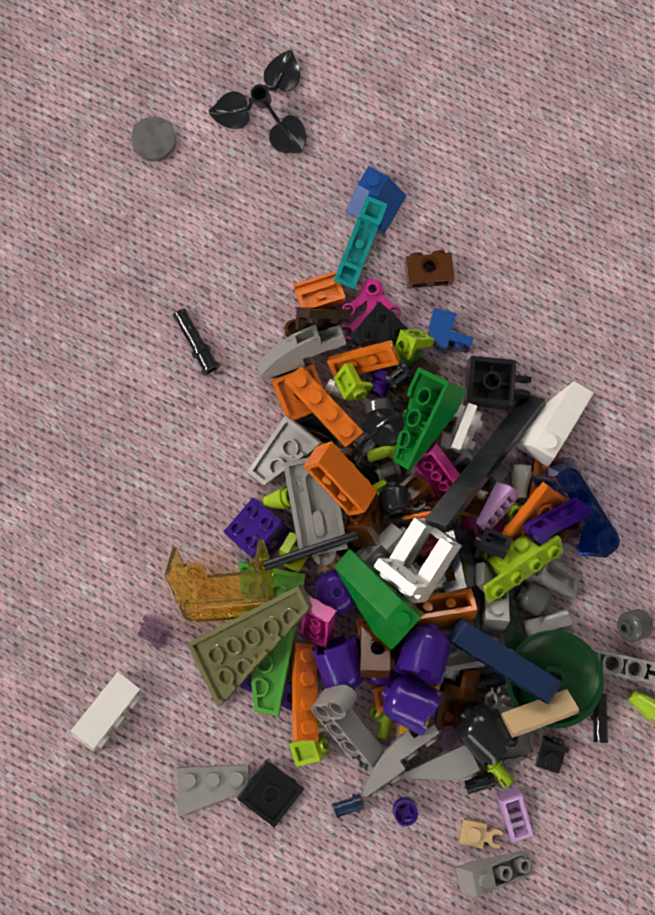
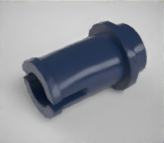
[333,794,364,818]

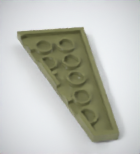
[187,584,313,707]

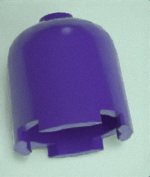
[314,568,356,615]
[395,623,451,685]
[312,635,365,691]
[381,676,442,736]

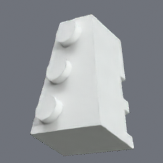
[71,672,141,752]

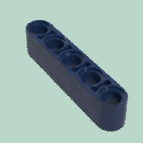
[448,619,562,705]

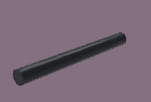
[263,530,358,570]

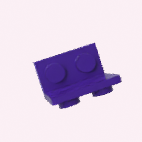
[224,498,294,566]

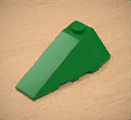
[393,367,467,471]
[334,548,424,650]

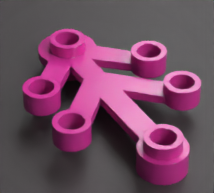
[342,279,401,340]

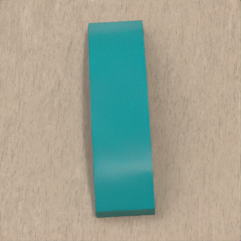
[333,196,388,290]

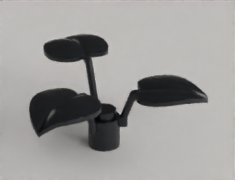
[208,50,306,153]
[298,408,401,485]

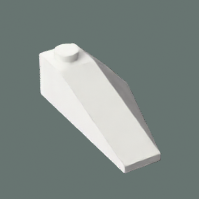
[514,381,594,467]

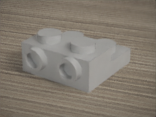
[360,523,420,574]

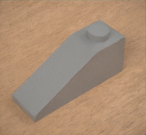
[403,742,480,781]

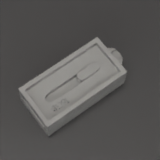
[283,458,348,565]

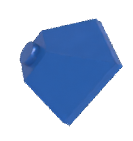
[346,166,406,234]

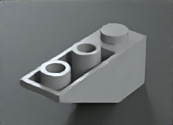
[480,561,510,633]
[456,850,534,897]

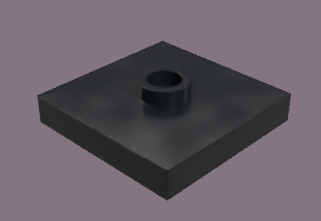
[237,759,304,828]

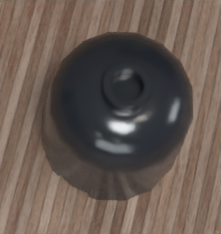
[457,704,518,767]

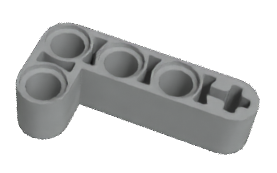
[592,648,655,684]
[311,685,384,773]

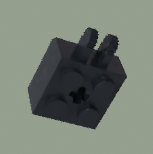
[463,356,532,410]

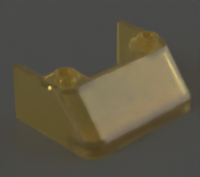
[164,539,274,622]

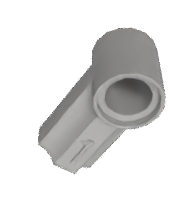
[522,609,573,637]

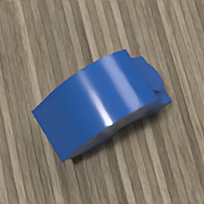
[428,308,474,353]

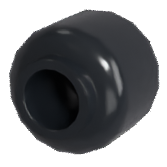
[379,482,412,519]

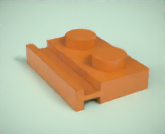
[293,271,346,308]

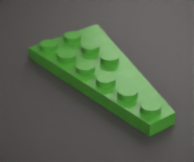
[238,562,307,716]

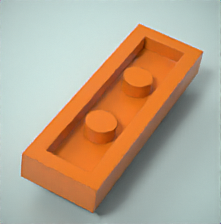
[327,340,400,377]

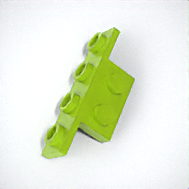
[483,534,563,603]

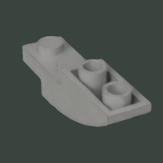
[257,325,346,380]
[363,722,440,797]

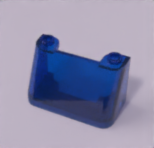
[531,457,620,558]

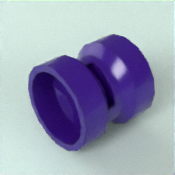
[369,369,390,398]
[393,797,418,826]

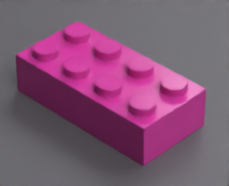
[414,442,460,500]
[301,597,336,649]

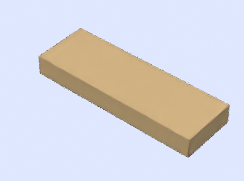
[501,689,579,738]

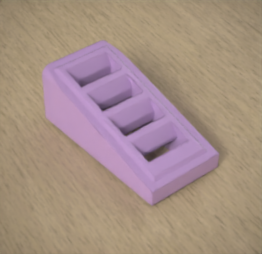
[476,482,519,532]
[495,786,534,843]

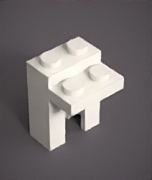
[440,403,484,456]
[374,518,461,604]

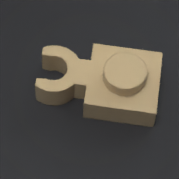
[459,818,503,849]

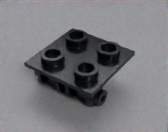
[350,301,409,348]

